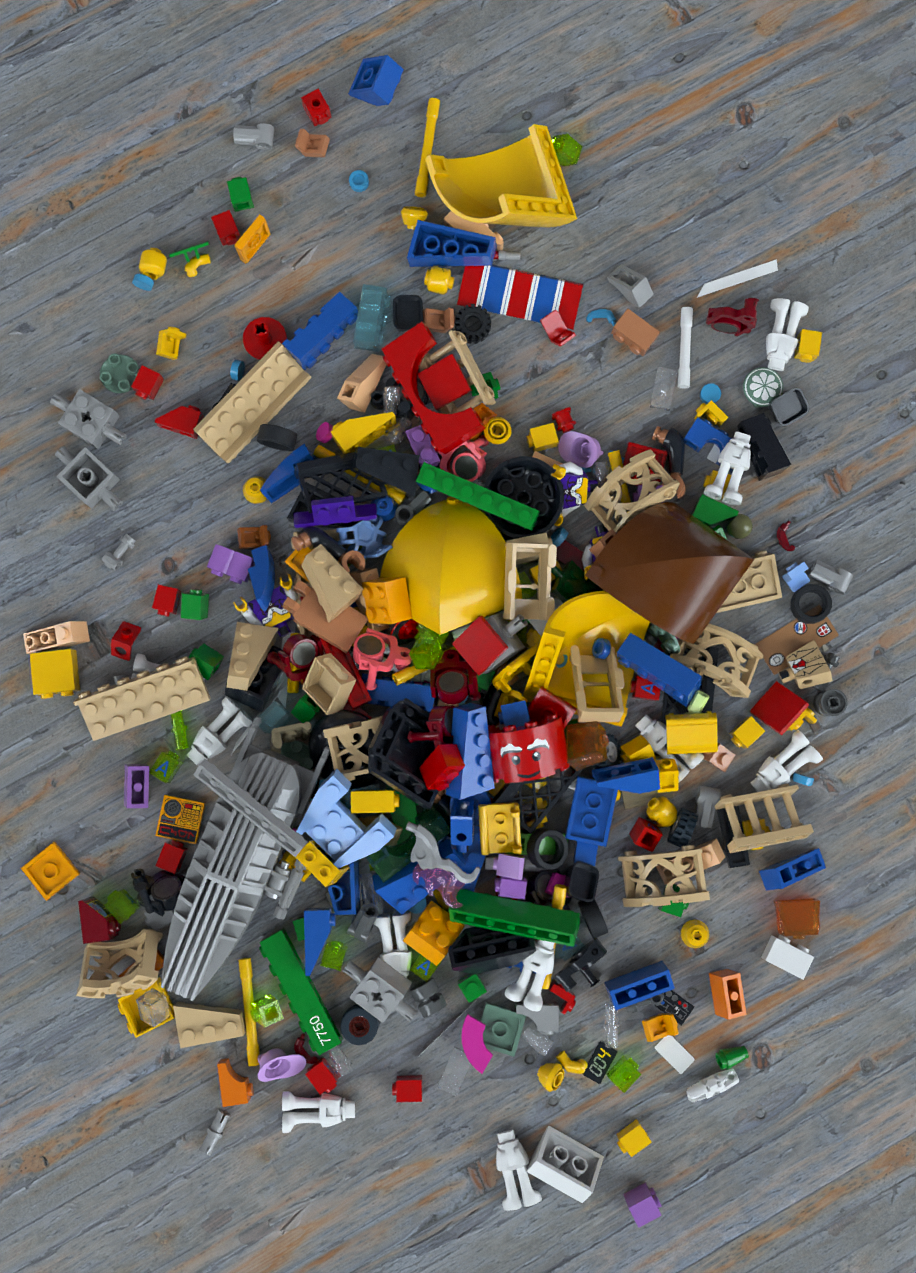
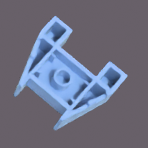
[296,769,397,869]

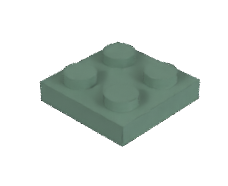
[480,1002,526,1057]

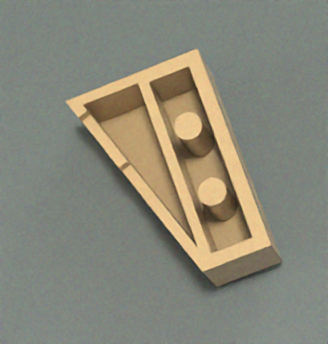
[301,544,364,623]
[226,622,278,691]
[173,1001,246,1048]

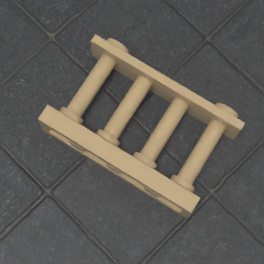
[419,330,496,414]
[715,784,814,853]

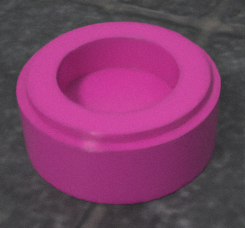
[316,422,333,443]

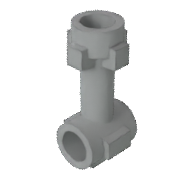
[102,533,136,571]

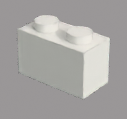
[761,934,814,980]

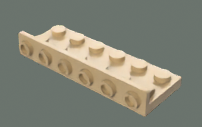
[193,342,311,463]
[716,550,782,613]
[73,656,211,741]

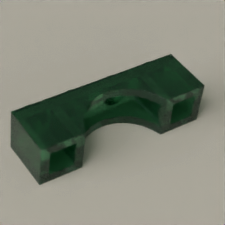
[365,805,451,883]

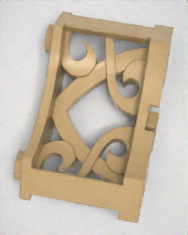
[584,449,680,533]
[670,624,764,698]
[323,715,383,781]
[618,845,710,907]
[76,929,163,998]

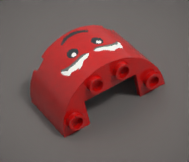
[488,713,570,783]

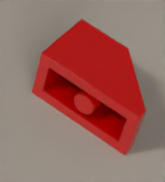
[155,405,204,439]

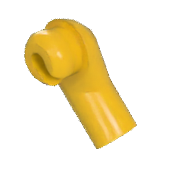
[185,253,211,277]
[556,1051,588,1074]

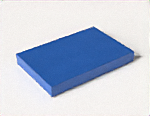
[565,776,618,847]

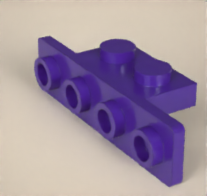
[294,496,377,528]

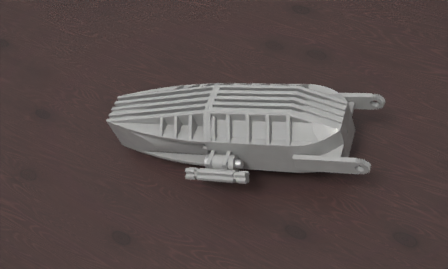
[161,716,330,1001]

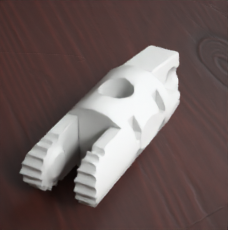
[686,1068,739,1102]

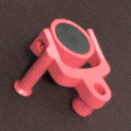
[437,435,489,482]
[353,628,413,690]

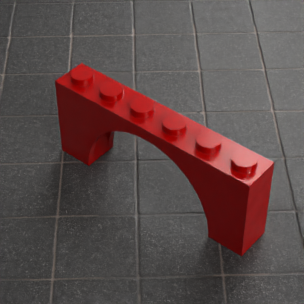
[382,322,486,454]

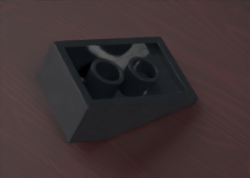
[224,645,283,712]

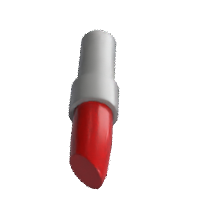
[494,250,521,261]

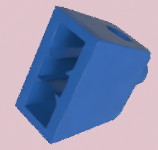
[450,799,475,853]

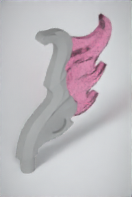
[406,822,480,908]

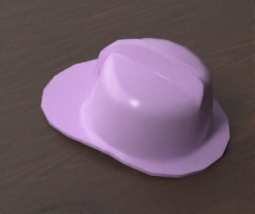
[558,431,603,468]
[258,1048,306,1082]

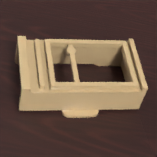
[503,543,557,620]
[570,645,625,722]

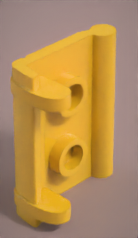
[492,642,540,693]
[665,711,718,755]
[478,802,522,855]

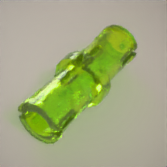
[170,710,189,751]

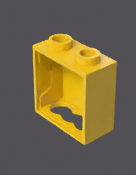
[30,649,80,699]
[351,790,400,813]
[296,840,350,887]
[118,977,175,1038]

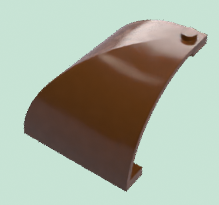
[585,502,755,644]

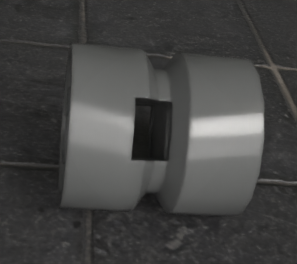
[813,689,848,717]
[410,978,447,1018]

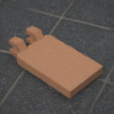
[282,580,368,654]

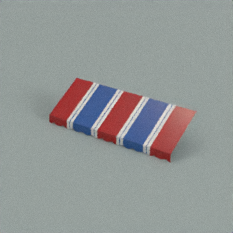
[457,265,583,330]

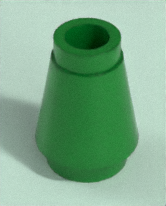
[715,1046,749,1070]

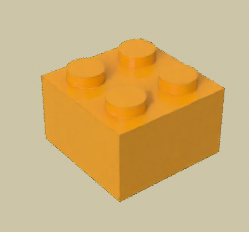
[362,577,413,624]
[403,900,465,966]

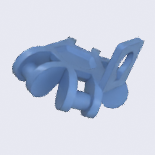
[336,516,393,560]

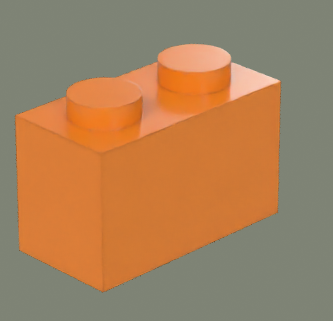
[709,969,747,1020]

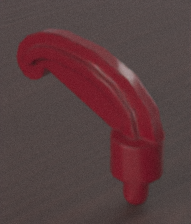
[776,521,795,552]
[294,1033,318,1064]

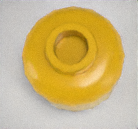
[139,248,167,280]
[424,265,455,295]
[646,796,677,827]

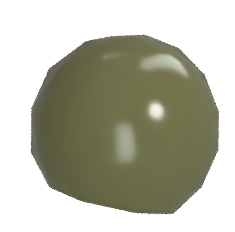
[727,514,753,539]

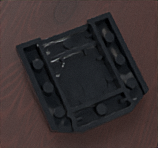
[368,698,451,809]

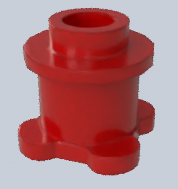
[551,407,576,433]

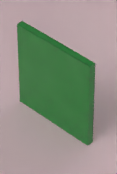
[169,241,210,262]

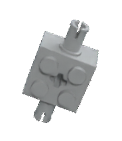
[50,389,127,449]
[55,446,123,511]
[460,613,528,674]
[342,957,418,1023]

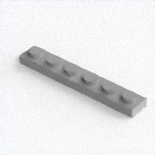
[193,759,307,857]

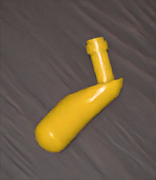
[432,887,450,910]

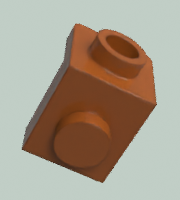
[237,525,271,549]

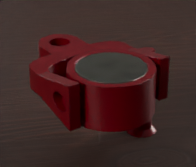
[706,298,759,337]
[267,634,324,685]
[430,649,481,705]
[408,705,455,748]

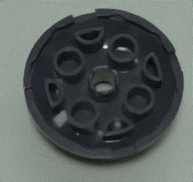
[484,456,564,539]
[308,710,378,790]

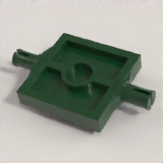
[551,560,600,603]

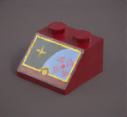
[78,896,121,944]

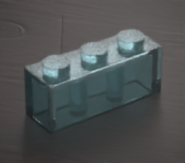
[353,284,391,352]

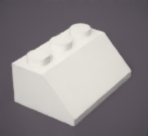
[527,1126,604,1203]

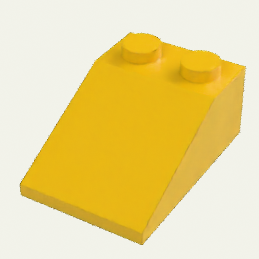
[331,412,397,454]

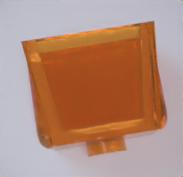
[567,721,609,771]
[774,898,820,939]

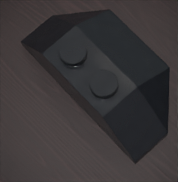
[448,926,536,974]

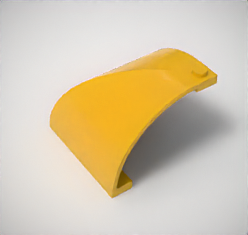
[425,124,577,228]
[380,496,522,635]
[523,591,650,727]

